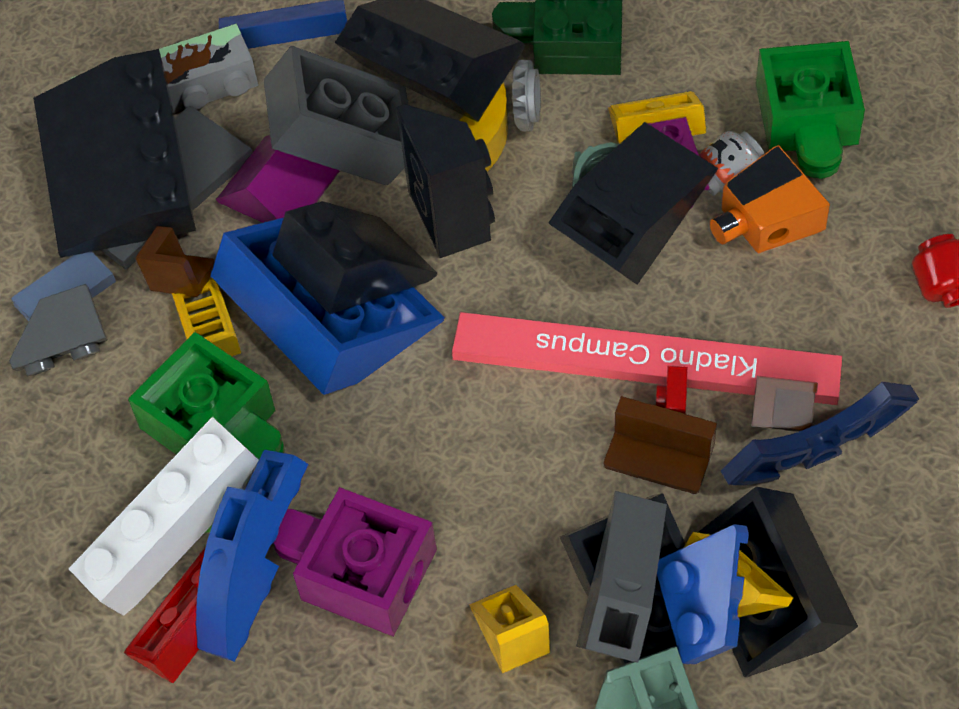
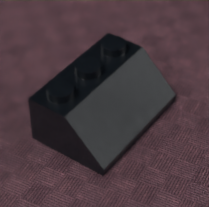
[396,104,495,258]
[685,486,858,677]

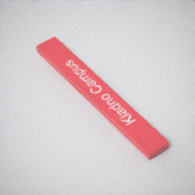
[452,312,842,405]

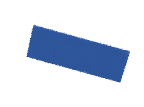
[219,0,347,49]

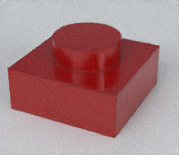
[656,366,688,414]

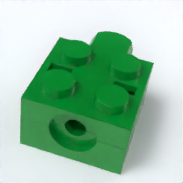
[756,41,865,179]
[128,332,285,460]

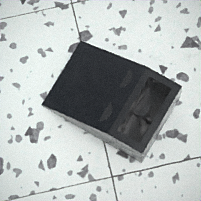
[548,122,718,285]

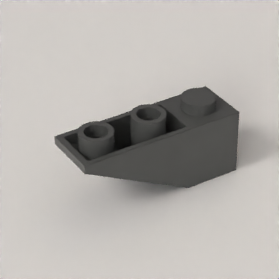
[576,491,667,663]

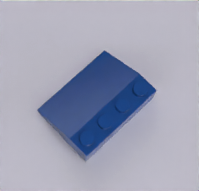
[210,217,445,395]

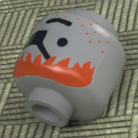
[699,131,765,196]

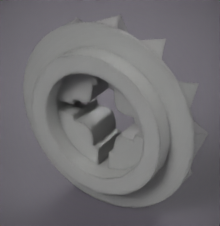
[511,60,541,131]

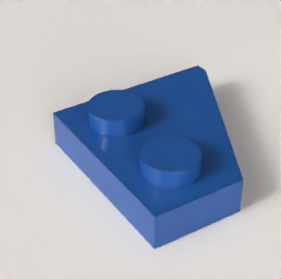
[657,524,749,664]

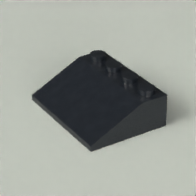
[33,49,196,258]

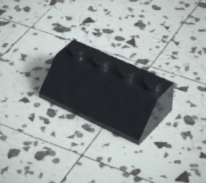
[335,0,526,122]

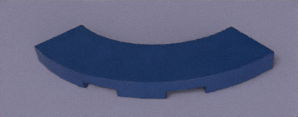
[721,382,919,485]

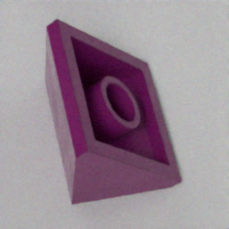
[216,135,340,223]

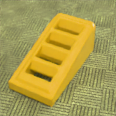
[172,278,241,356]

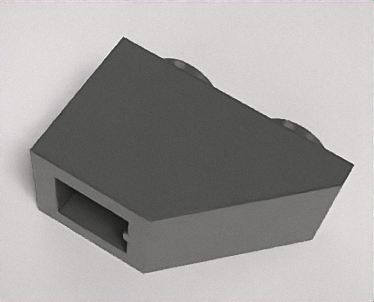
[9,284,107,376]

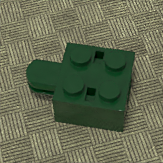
[492,0,623,75]

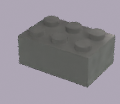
[263,45,409,185]

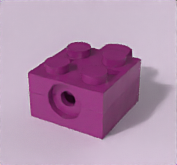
[273,487,437,637]

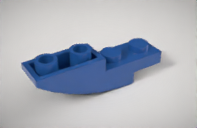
[196,450,308,662]

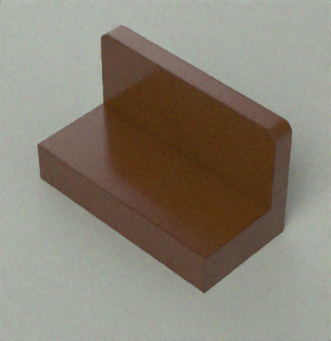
[604,396,717,494]

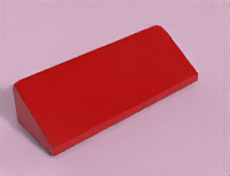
[124,547,206,683]

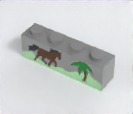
[71,24,258,114]

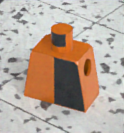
[710,145,830,253]

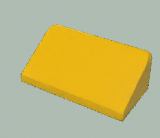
[608,91,706,144]

